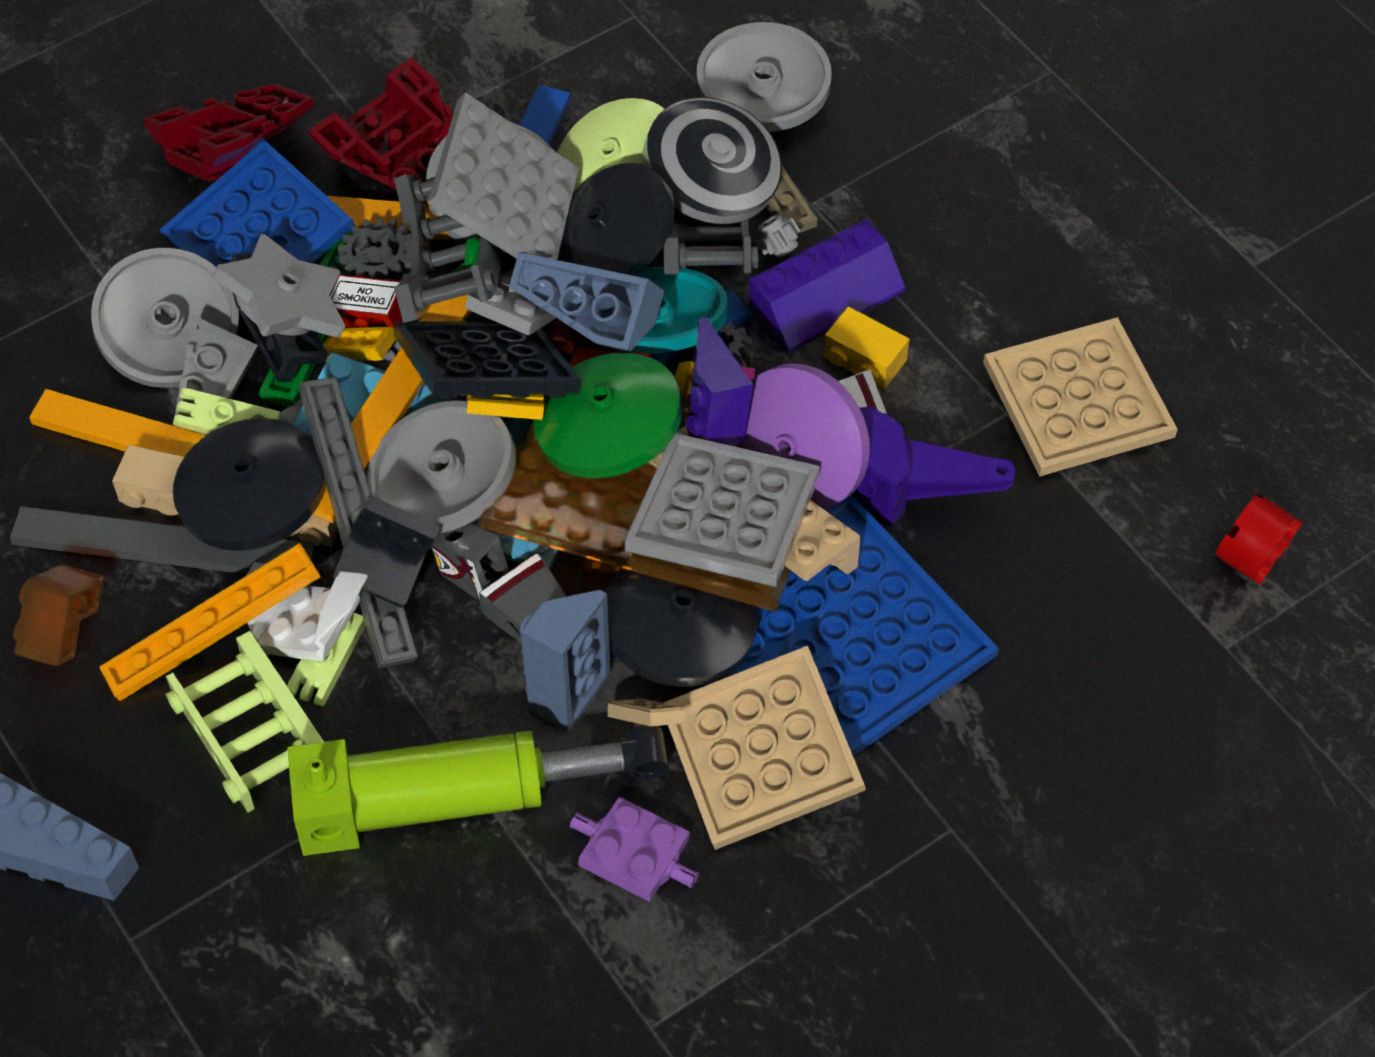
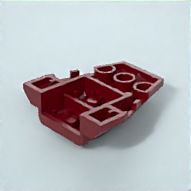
[309,57,453,205]
[143,83,314,181]

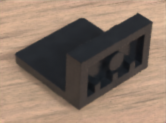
[333,495,440,608]

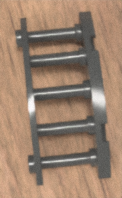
[394,174,500,323]
[664,208,758,275]

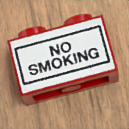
[329,275,403,328]

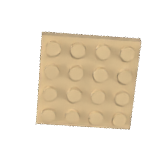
[983,317,1178,476]
[663,645,866,850]

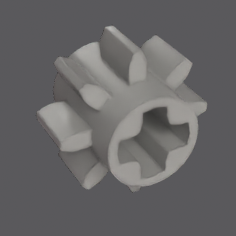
[755,214,801,258]

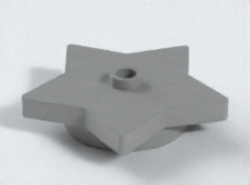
[212,234,345,338]

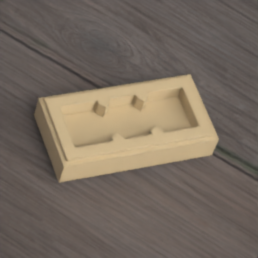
[608,698,684,728]

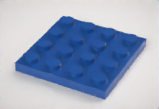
[160,140,355,267]

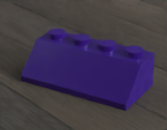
[749,219,906,354]

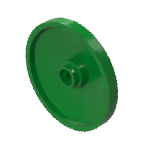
[533,353,683,478]

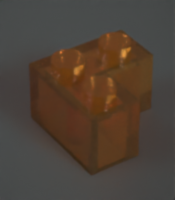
[13,564,104,666]

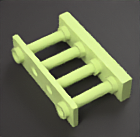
[166,631,324,813]

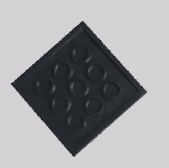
[394,321,581,399]

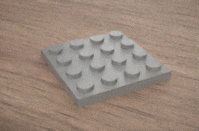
[428,92,579,260]
[625,433,820,587]

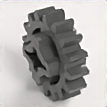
[338,218,412,280]

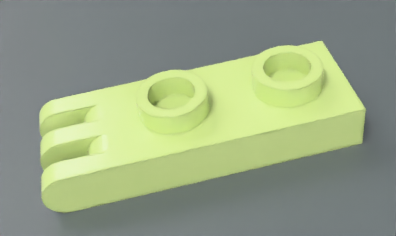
[173,388,280,434]
[287,612,366,707]

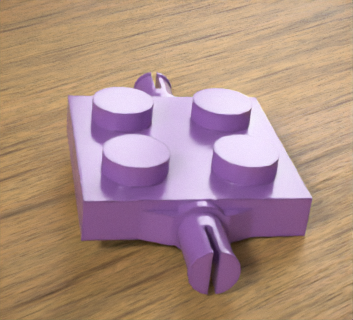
[570,797,699,902]

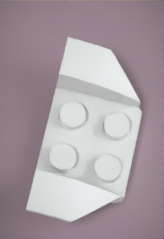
[246,562,368,662]

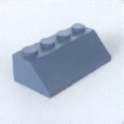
[519,590,611,732]

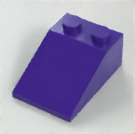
[686,317,753,446]

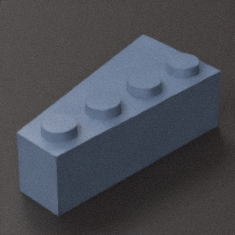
[0,773,139,901]

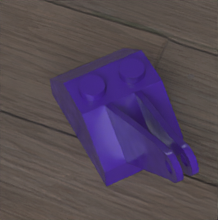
[852,406,1015,526]

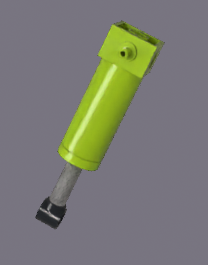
[287,726,669,856]

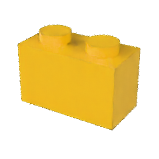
[823,306,910,389]

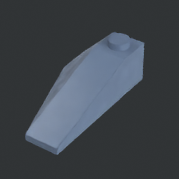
[509,252,664,352]

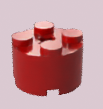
[1214,493,1303,585]

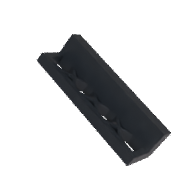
[230,253,329,383]

